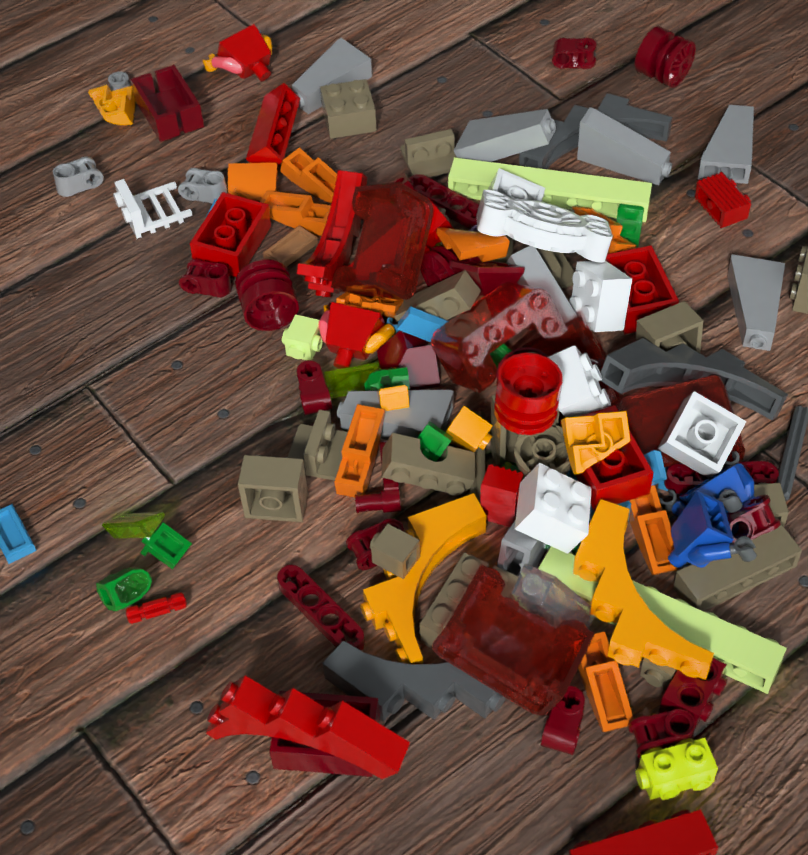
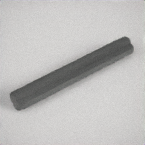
[776,405,808,501]

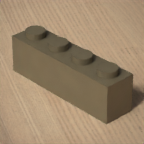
[673,525,802,611]

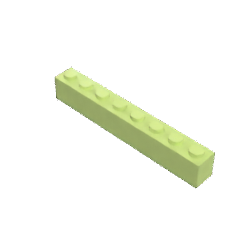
[448,157,652,222]
[534,546,787,694]

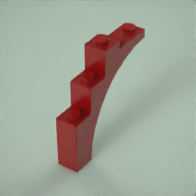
[297,170,368,298]
[205,675,410,779]

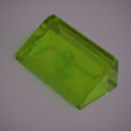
[324,362,383,399]
[102,512,165,539]

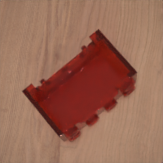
[431,282,568,393]
[432,564,595,715]

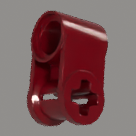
[552,38,597,69]
[179,259,232,298]
[296,360,332,415]
[726,495,781,543]
[346,519,404,570]
[541,686,585,755]
[628,709,695,759]

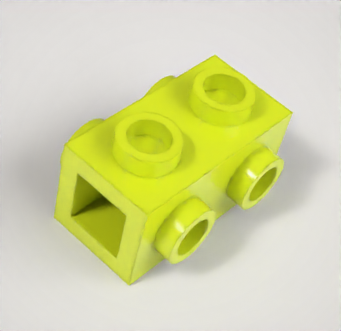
[635,738,718,800]

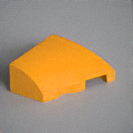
[88,85,136,125]
[561,411,630,475]

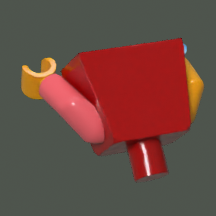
[202,24,272,81]
[319,302,400,370]

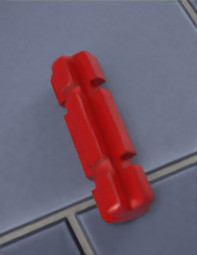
[125,592,187,624]

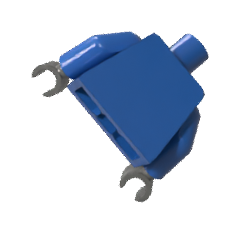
[659,451,754,535]
[668,489,757,568]

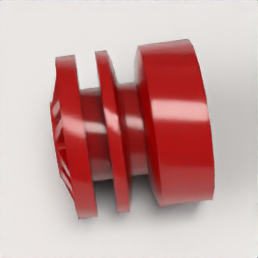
[494,353,562,435]

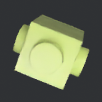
[282,314,323,361]

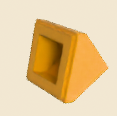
[377,385,409,411]

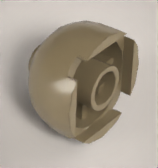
[514,425,571,477]

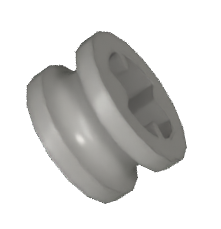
[108,72,130,91]

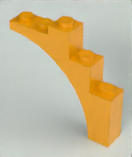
[360,493,486,665]
[573,499,714,680]

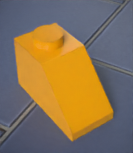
[446,406,493,452]

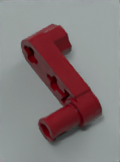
[355,441,401,513]

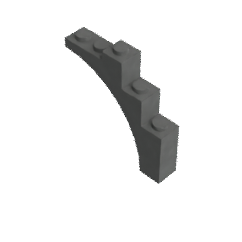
[519,93,672,169]
[600,338,788,420]
[322,622,534,722]

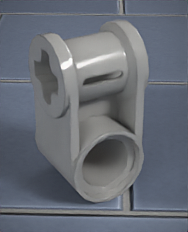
[53,156,104,197]
[178,168,228,204]

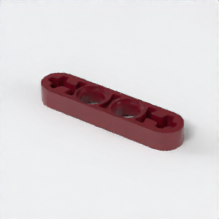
[409,174,479,229]
[664,461,779,494]
[277,565,365,651]

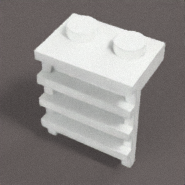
[113,179,192,238]

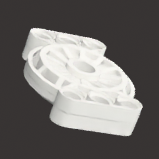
[477,189,613,263]

